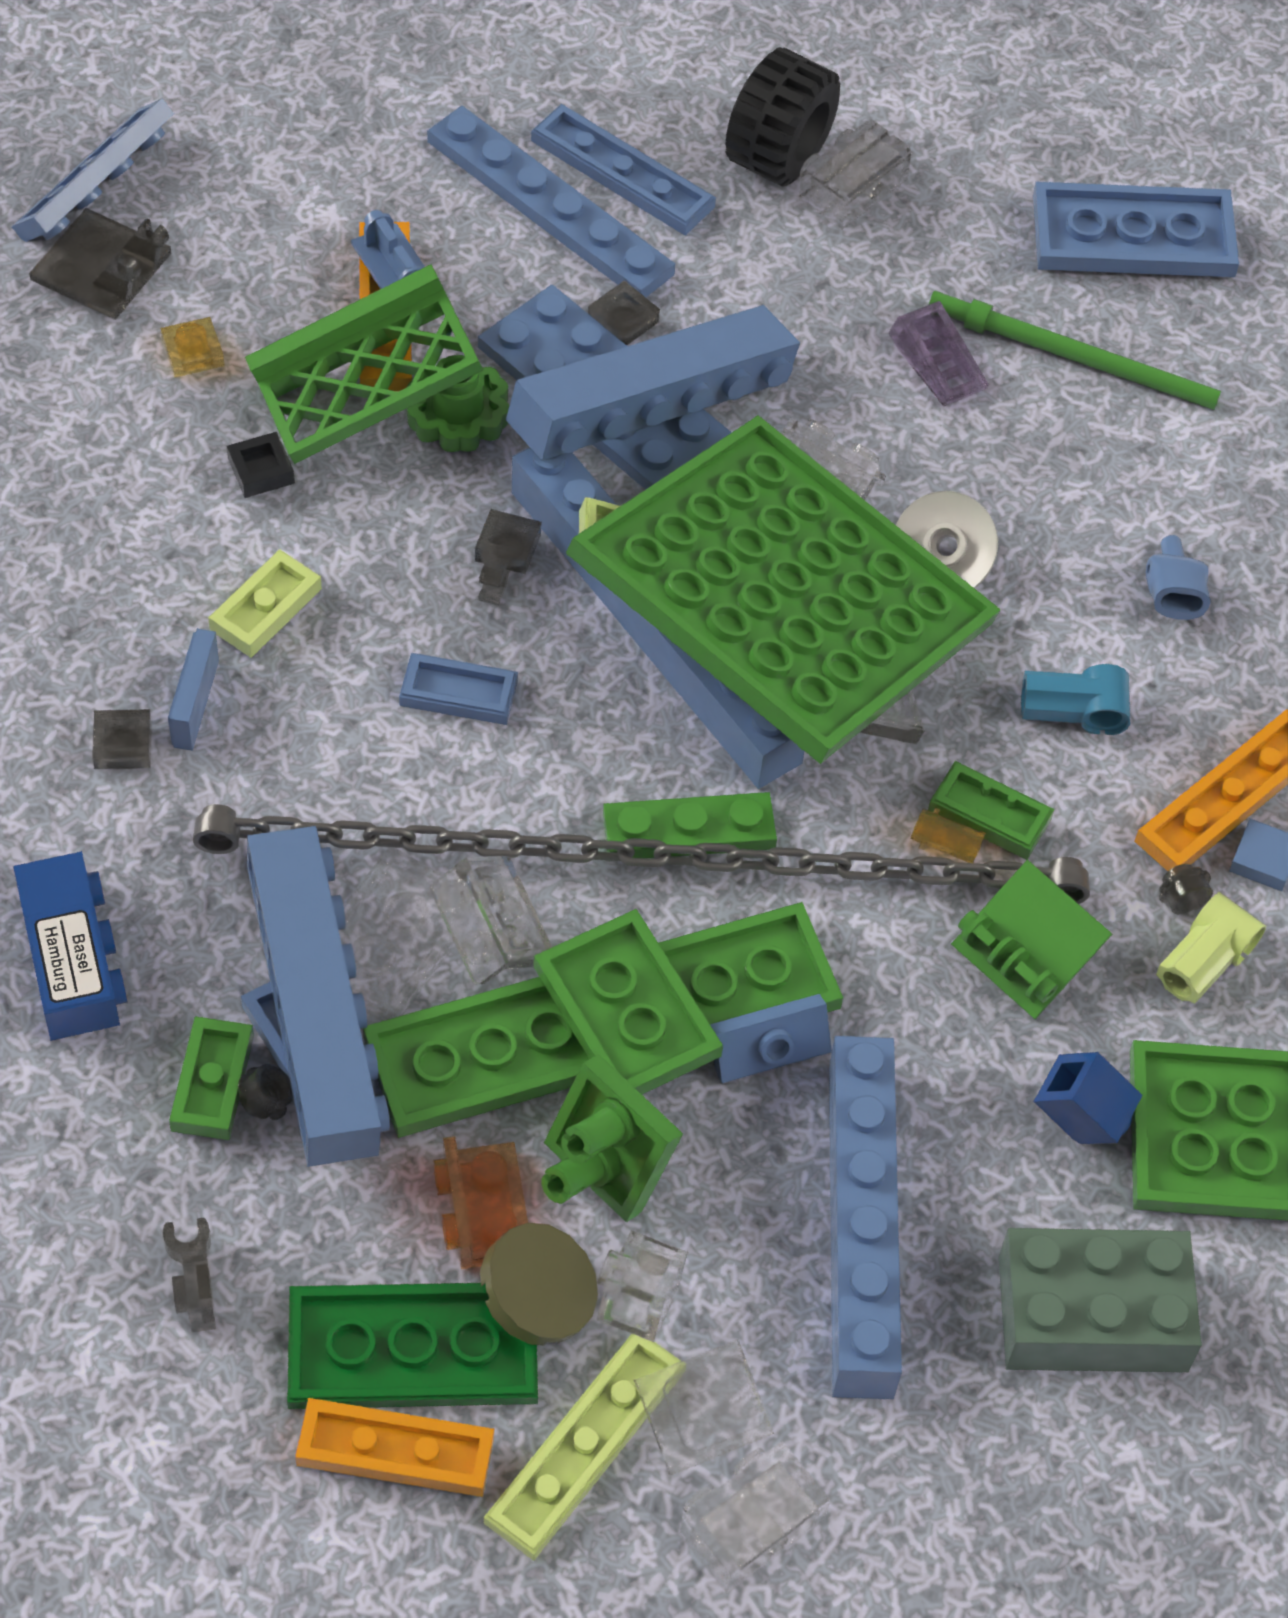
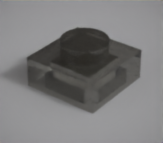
[588,280,660,345]
[92,709,152,769]

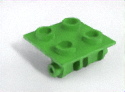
[951,860,1113,1020]

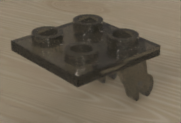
[29,208,171,320]

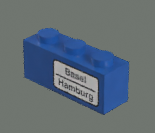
[13,851,128,1041]

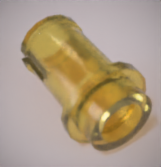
[910,807,986,863]

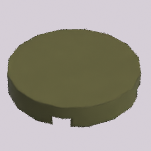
[480,1222,598,1345]

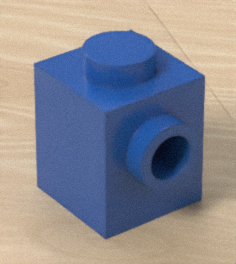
[1033,1052,1143,1144]

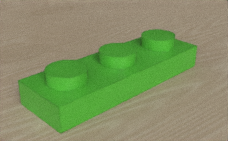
[603,792,777,859]

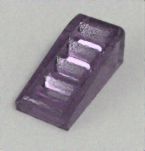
[888,301,989,407]

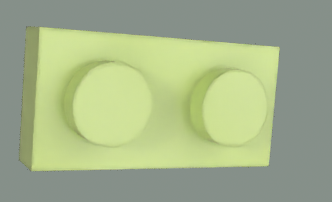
[208,549,322,658]

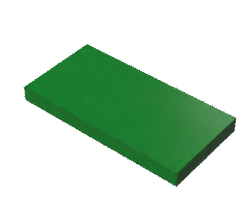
[287,1283,538,1409]

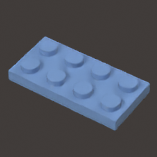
[1033,182,1239,277]

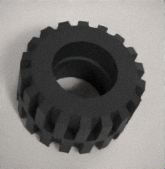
[725,47,840,187]

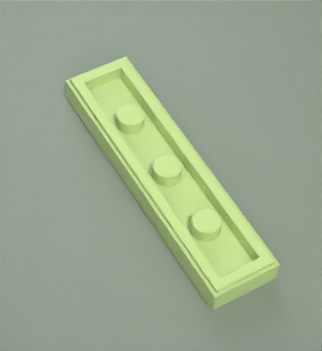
[484,1329,685,1561]

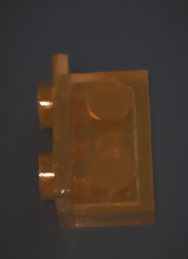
[433,1136,528,1269]

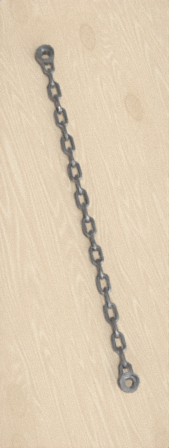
[193,804,1090,904]

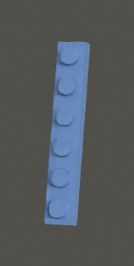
[427,105,675,302]

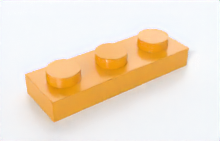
[295,1398,495,1497]

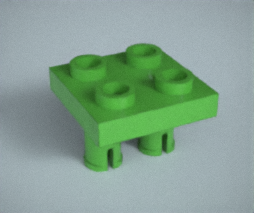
[541,1054,683,1222]

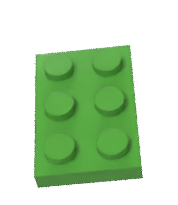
[533,909,723,1095]

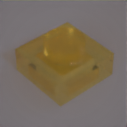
[160,317,225,377]

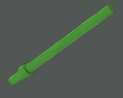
[928,290,1221,410]

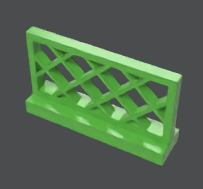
[245,264,483,464]

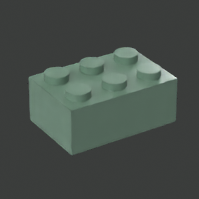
[998,1228,1202,1373]

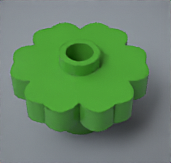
[407,355,509,452]

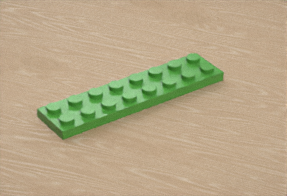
[363,902,843,1138]

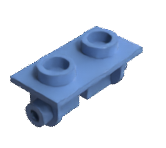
[351,210,425,289]

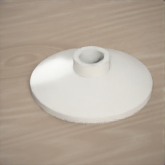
[896,491,998,588]

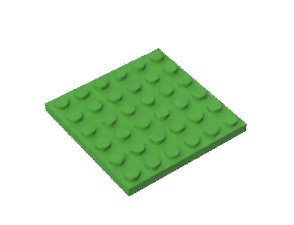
[566,415,1001,764]

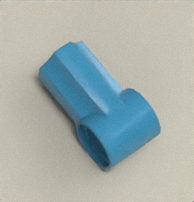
[1021,664,1130,735]

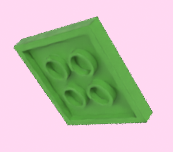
[1130,1040,1288,1221]

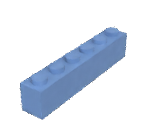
[506,305,800,461]
[247,826,390,1167]
[829,1036,902,1399]

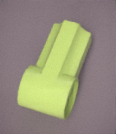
[1156,892,1267,1004]

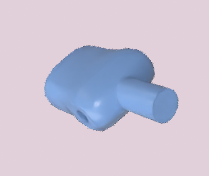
[1146,535,1211,620]

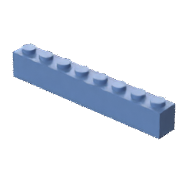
[512,447,805,789]

